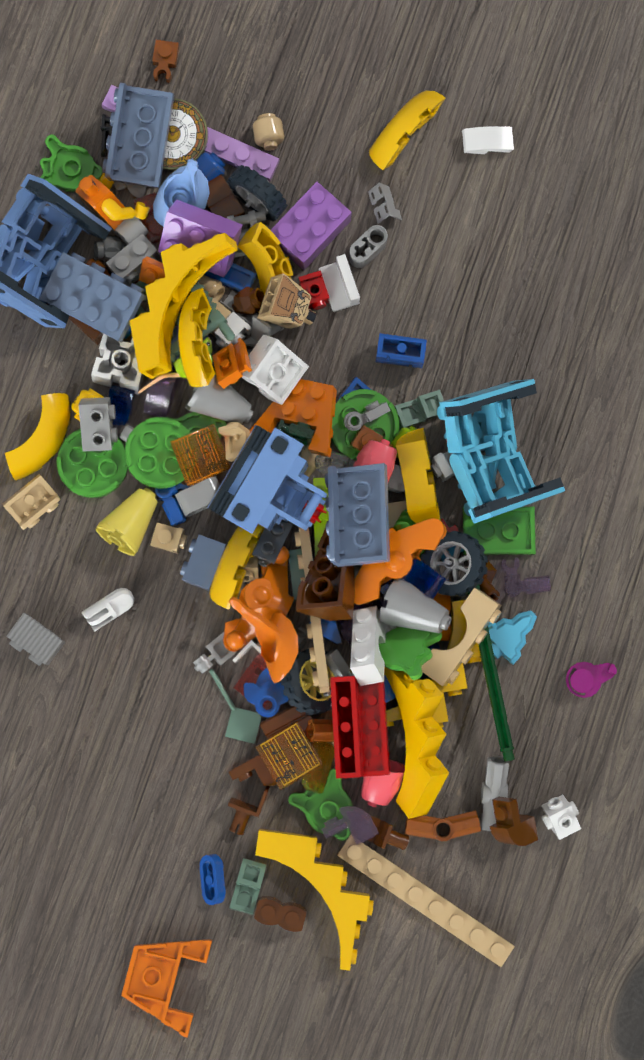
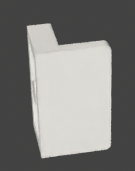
[319,254,360,312]

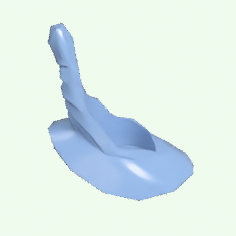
[153,158,210,227]

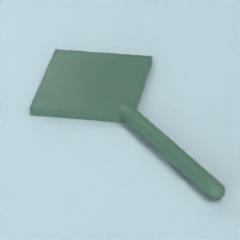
[209,669,262,744]

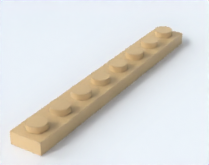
[295,527,330,693]
[337,834,515,967]

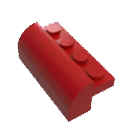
[330,676,390,779]

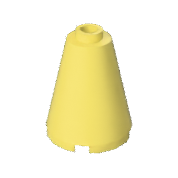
[96,488,158,556]

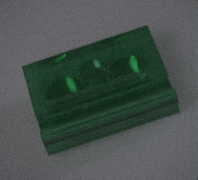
[278,420,314,446]

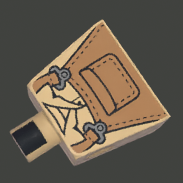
[257,274,316,329]

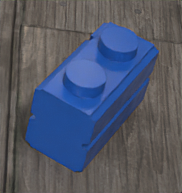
[376,333,427,368]

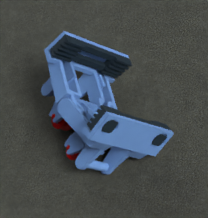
[0,174,112,328]
[207,425,327,534]

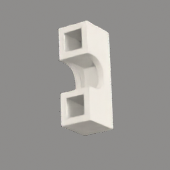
[350,606,386,686]

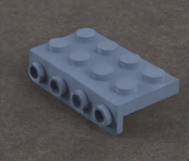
[102,82,175,189]
[40,252,148,343]
[325,463,390,567]

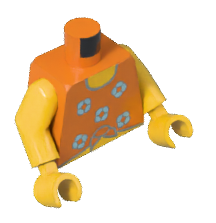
[75,173,150,230]

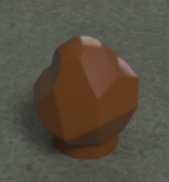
[232,286,265,315]

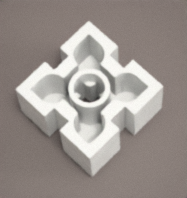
[91,333,144,395]

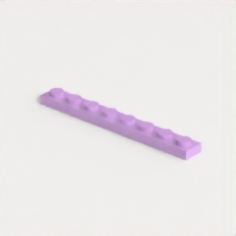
[102,85,280,182]

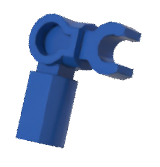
[155,482,193,527]

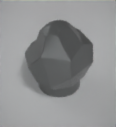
[93,235,127,263]

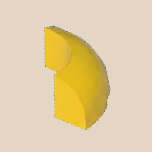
[369,90,446,170]
[237,222,294,313]
[178,288,216,387]
[5,393,70,480]
[396,428,441,524]
[209,524,265,610]

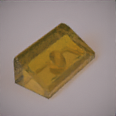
[302,742,335,794]

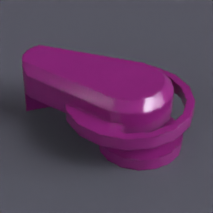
[565,662,617,698]

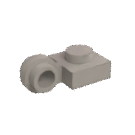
[344,400,391,431]
[193,632,238,674]

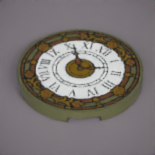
[163,99,208,171]

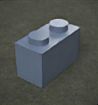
[180,535,227,591]

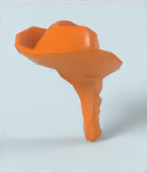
[228,597,298,683]

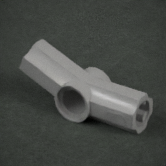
[481,755,509,831]

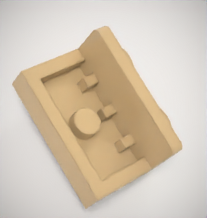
[2,474,60,530]

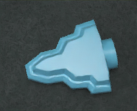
[488,610,537,665]

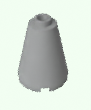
[185,372,254,425]
[380,578,451,633]

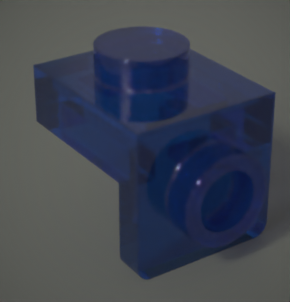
[109,385,135,426]
[402,558,446,599]

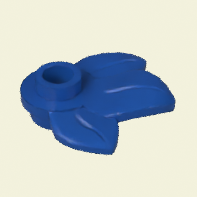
[244,668,289,718]

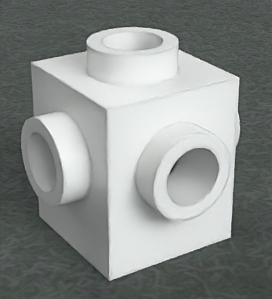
[541,795,581,840]

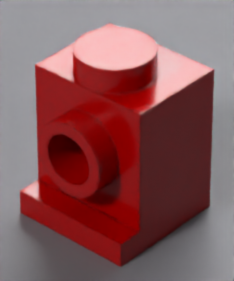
[298,270,330,310]

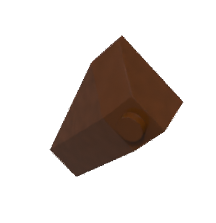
[296,528,355,621]

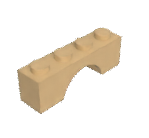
[422,588,502,686]

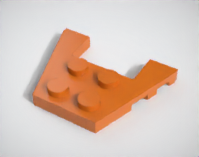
[250,379,337,458]
[121,939,212,1038]

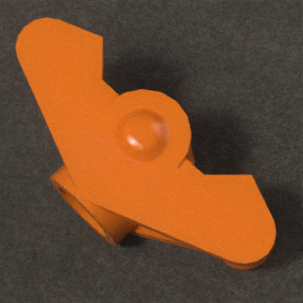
[354,518,447,605]
[223,546,294,652]

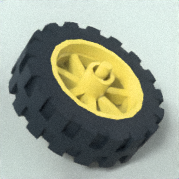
[281,649,335,715]

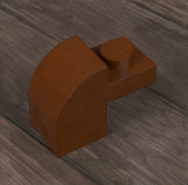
[490,796,538,846]

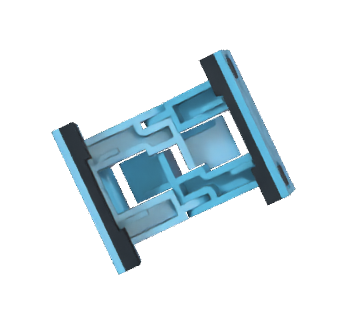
[437,379,565,524]

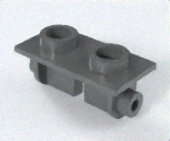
[252,520,293,567]

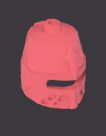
[353,439,397,482]
[361,759,405,807]

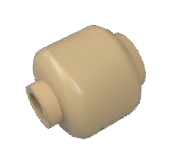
[253,113,284,151]

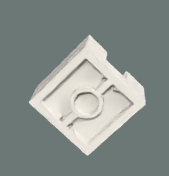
[242,334,309,405]

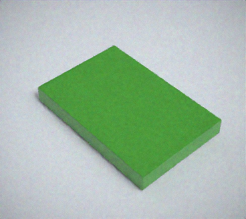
[462,507,536,555]

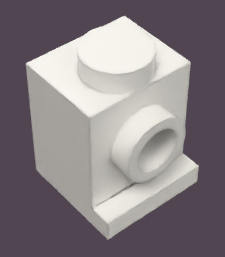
[215,312,251,349]

